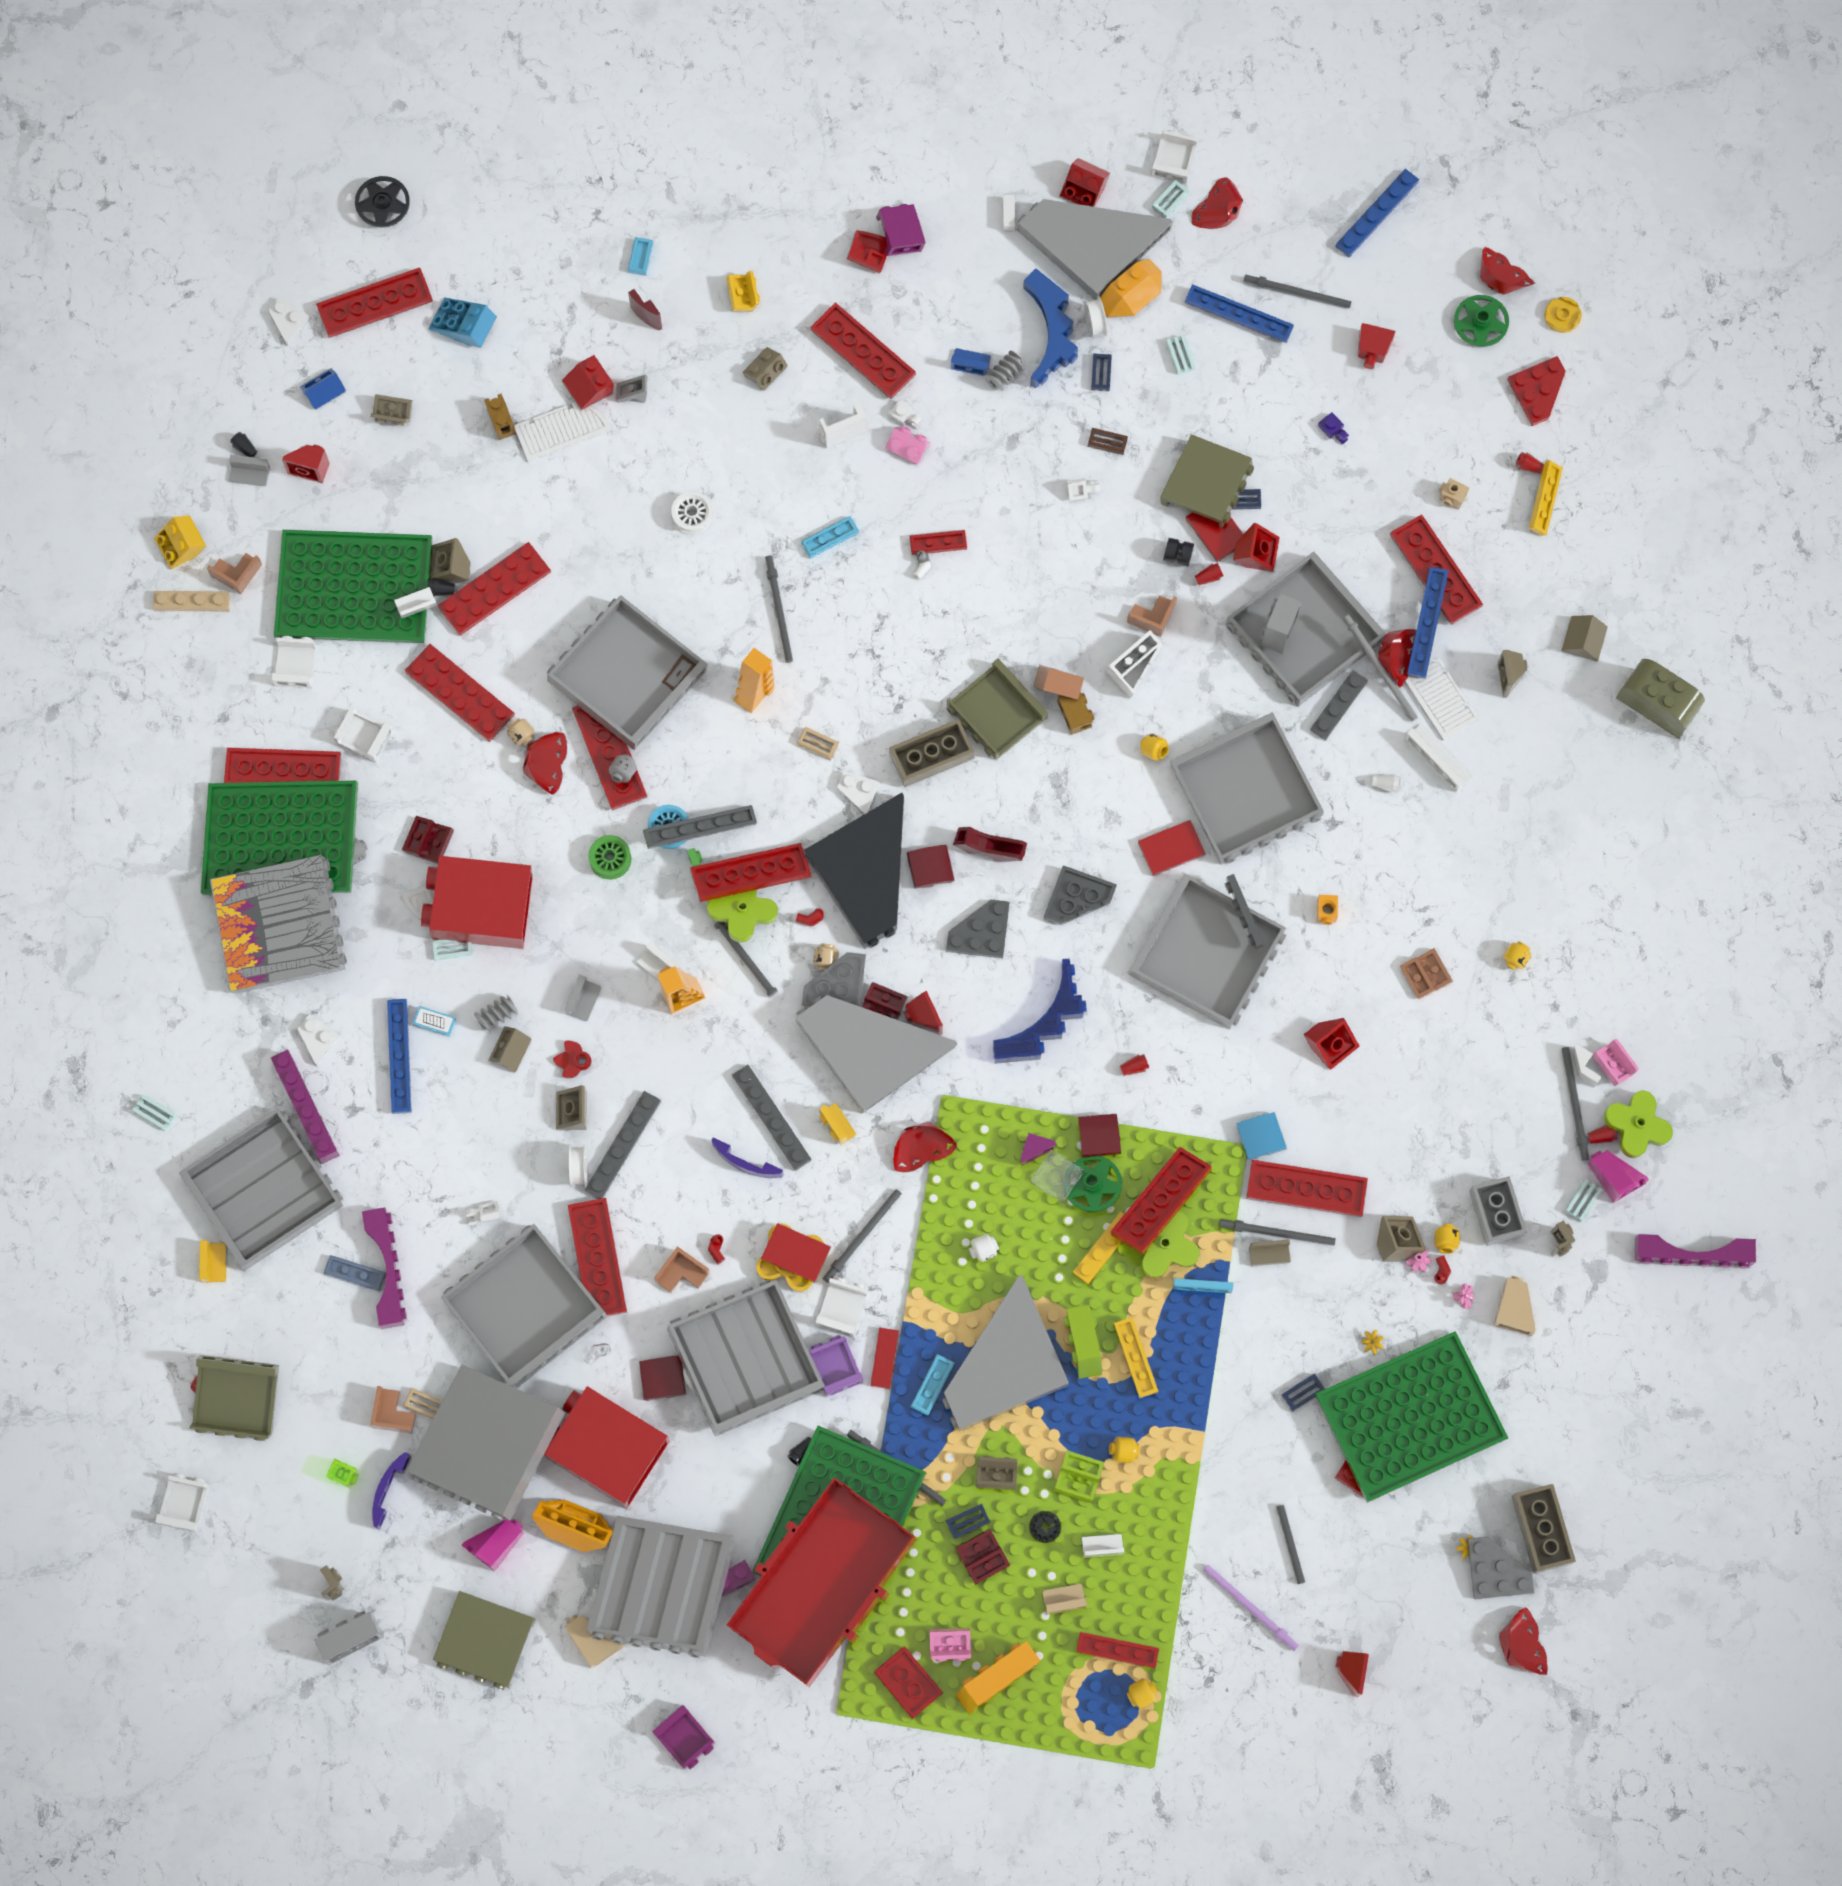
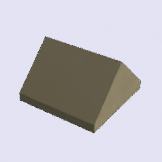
[1561,615,1608,662]
[556,1085,587,1130]

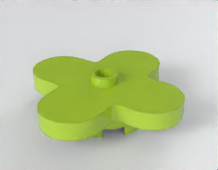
[707,890,778,942]
[1603,1090,1673,1158]
[1142,1211,1200,1278]

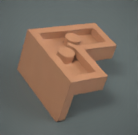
[207,553,262,594]
[1127,595,1177,637]
[1033,664,1084,699]
[654,1246,710,1293]
[370,1386,416,1434]

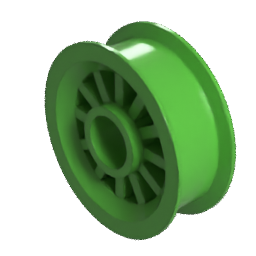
[588,835,631,880]

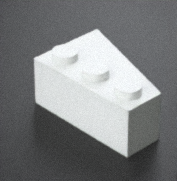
[1105,630,1162,698]

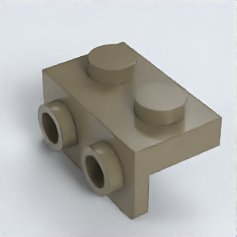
[742,347,788,391]
[370,394,413,426]
[1551,1220,1576,1257]
[976,1456,1018,1490]
[320,1565,345,1601]

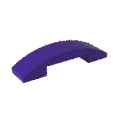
[711,1137,784,1178]
[372,1452,411,1530]

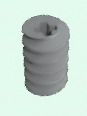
[984,350,1024,390]
[474,995,518,1032]

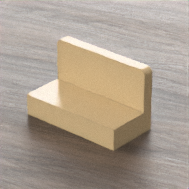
[1042,1584,1087,1615]

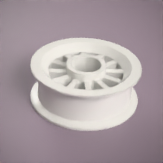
[1083,296,1107,339]
[671,491,713,535]
[569,1144,588,1188]

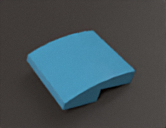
[1236,1112,1287,1161]

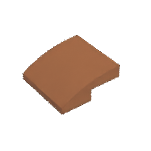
[1400,948,1453,999]

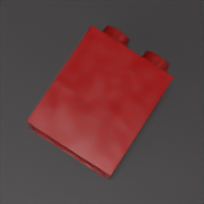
[421,855,533,949]
[544,1386,670,1509]

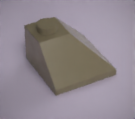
[429,538,471,584]
[1497,650,1527,698]
[1376,1216,1426,1262]

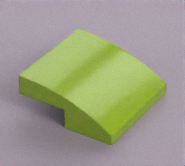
[1054,1450,1105,1504]

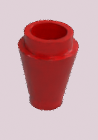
[1515,452,1544,474]
[1195,563,1224,586]
[1120,1054,1150,1076]
[1588,1125,1618,1144]

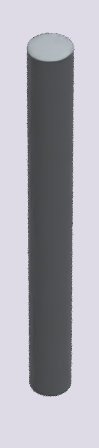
[1276,1505,1305,1584]

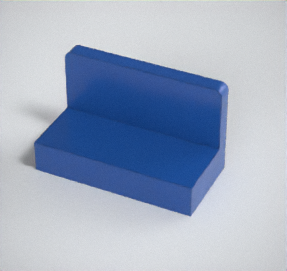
[951,348,991,376]
[300,368,346,409]

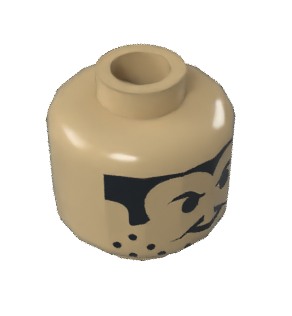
[507,718,535,746]
[813,943,839,971]

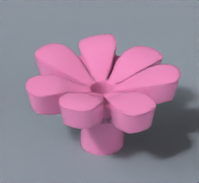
[1405,1250,1431,1272]
[1453,1283,1474,1309]

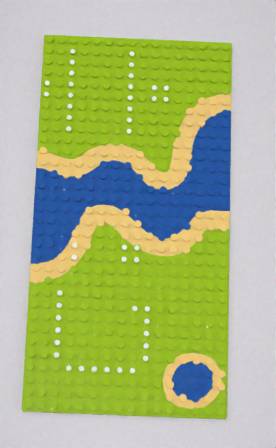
[836,1095,1247,1769]

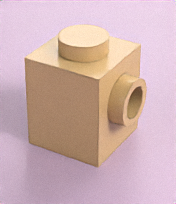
[1439,478,1470,510]

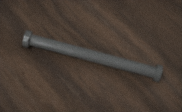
[714,922,778,997]

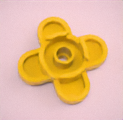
[756,1223,824,1292]

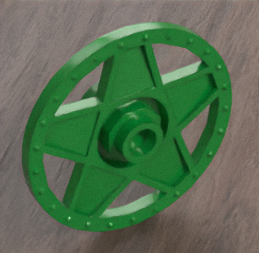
[1454,295,1509,347]
[1064,1156,1122,1212]

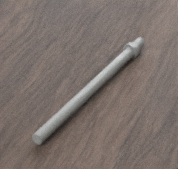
[1343,614,1418,721]

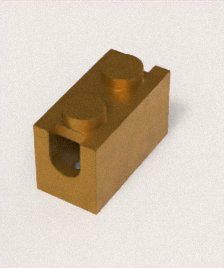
[484,393,516,440]
[1057,692,1094,735]

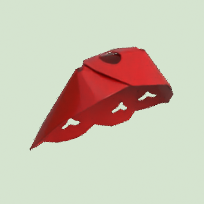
[1192,177,1243,229]
[1480,246,1535,295]
[1378,629,1416,688]
[523,732,567,795]
[893,1121,957,1172]
[1499,1607,1548,1675]

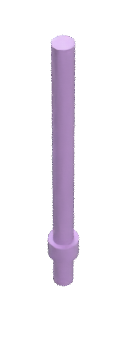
[1203,1565,1299,1651]

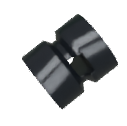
[1163,537,1194,567]

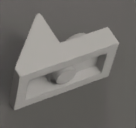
[616,375,647,403]

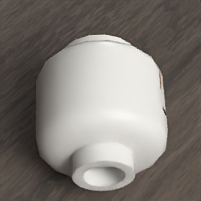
[968,1234,999,1262]

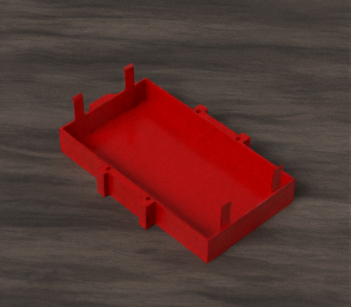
[726,1477,917,1688]

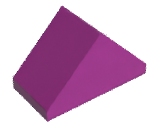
[1020,1133,1057,1166]

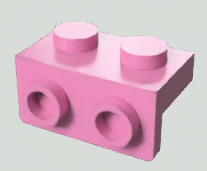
[885,426,930,465]
[1592,1039,1639,1087]
[930,1628,971,1662]

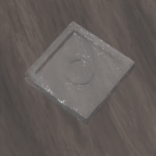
[1030,1150,1084,1203]

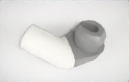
[913,551,931,579]

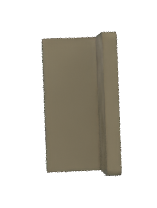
[488,1026,531,1072]
[1249,1239,1291,1267]

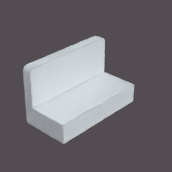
[394,587,437,619]
[637,941,680,980]
[1082,1534,1124,1558]

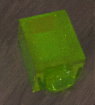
[326,1458,359,1489]

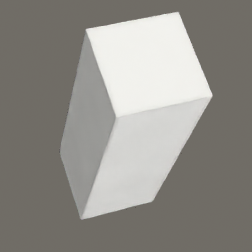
[1003,195,1015,231]

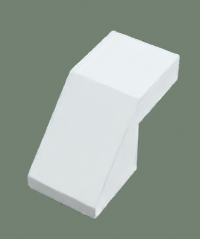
[1572,1044,1601,1087]

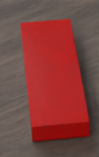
[909,530,967,555]
[870,1327,899,1389]

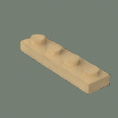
[153,591,230,612]

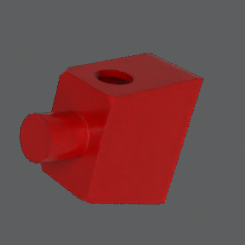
[1358,323,1396,369]

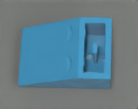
[429,297,497,348]

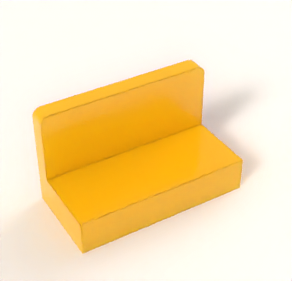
[199,1240,226,1283]

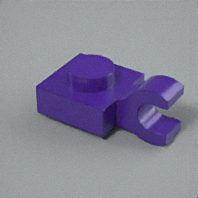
[1318,412,1349,445]

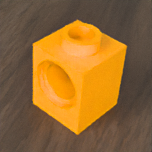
[1317,894,1338,925]

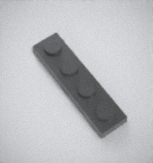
[1310,670,1368,741]
[1224,874,1264,950]

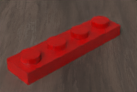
[1076,1632,1159,1669]

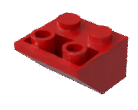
[1059,158,1110,207]

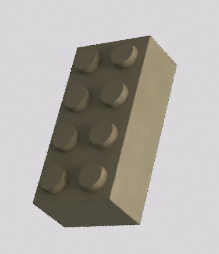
[889,719,974,787]
[1511,1484,1576,1574]

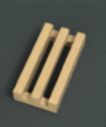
[797,727,839,760]
[403,1388,442,1419]

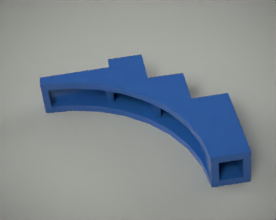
[1023,268,1078,388]

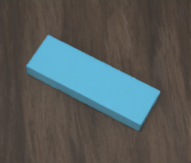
[801,516,859,559]
[1173,1278,1233,1294]
[911,1354,955,1416]

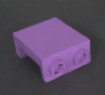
[809,1335,863,1397]

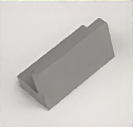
[229,455,270,486]
[565,974,601,1021]

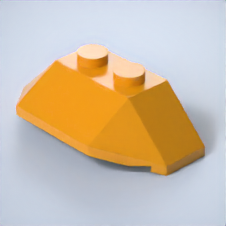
[1100,259,1162,318]
[532,1499,613,1552]

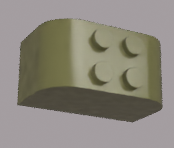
[1616,659,1705,739]

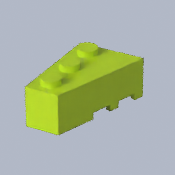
[1064,1305,1102,1379]

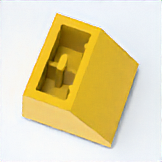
[154,515,206,569]

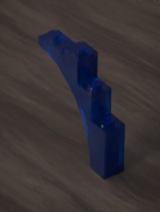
[993,958,1087,1064]

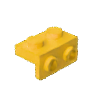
[726,270,760,311]
[818,1103,856,1145]

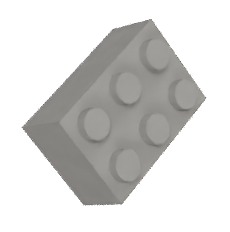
[1260,594,1301,654]
[1469,1176,1527,1246]
[314,1611,384,1665]

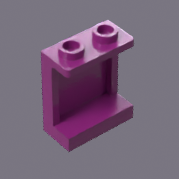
[876,204,926,256]
[652,1705,715,1770]

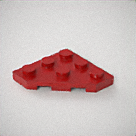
[1507,356,1566,426]

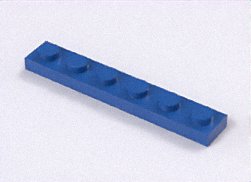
[1335,168,1419,258]
[1185,284,1294,343]
[1407,567,1449,679]
[387,999,412,1114]

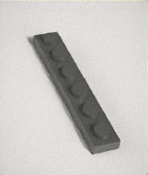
[643,805,757,849]
[732,1065,812,1171]
[585,1091,661,1199]

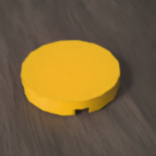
[1544,297,1582,333]

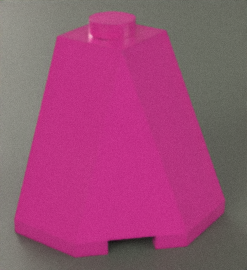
[1588,1150,1649,1203]
[462,1519,524,1571]

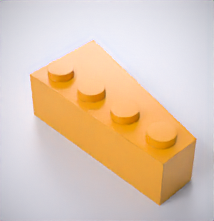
[733,648,775,713]
[657,966,706,1014]
[955,1641,1041,1715]

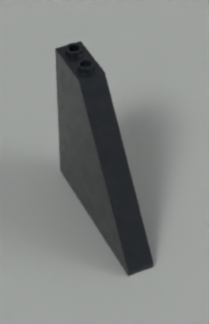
[804,793,904,949]

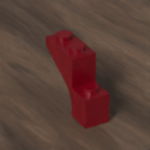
[953,827,1027,862]

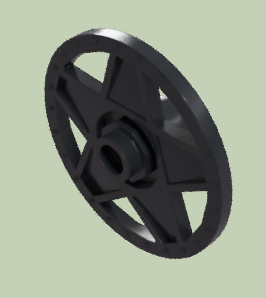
[355,176,410,228]

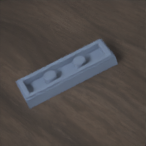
[324,1255,386,1292]

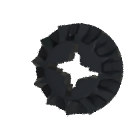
[1029,1511,1061,1543]

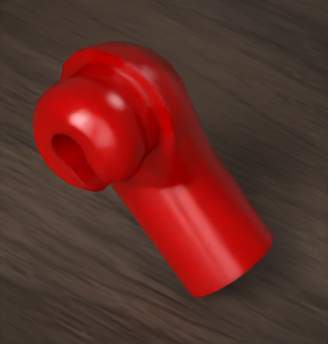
[796,908,824,926]
[708,1234,725,1265]
[1434,1255,1451,1284]

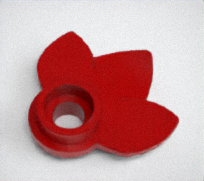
[553,1040,592,1078]

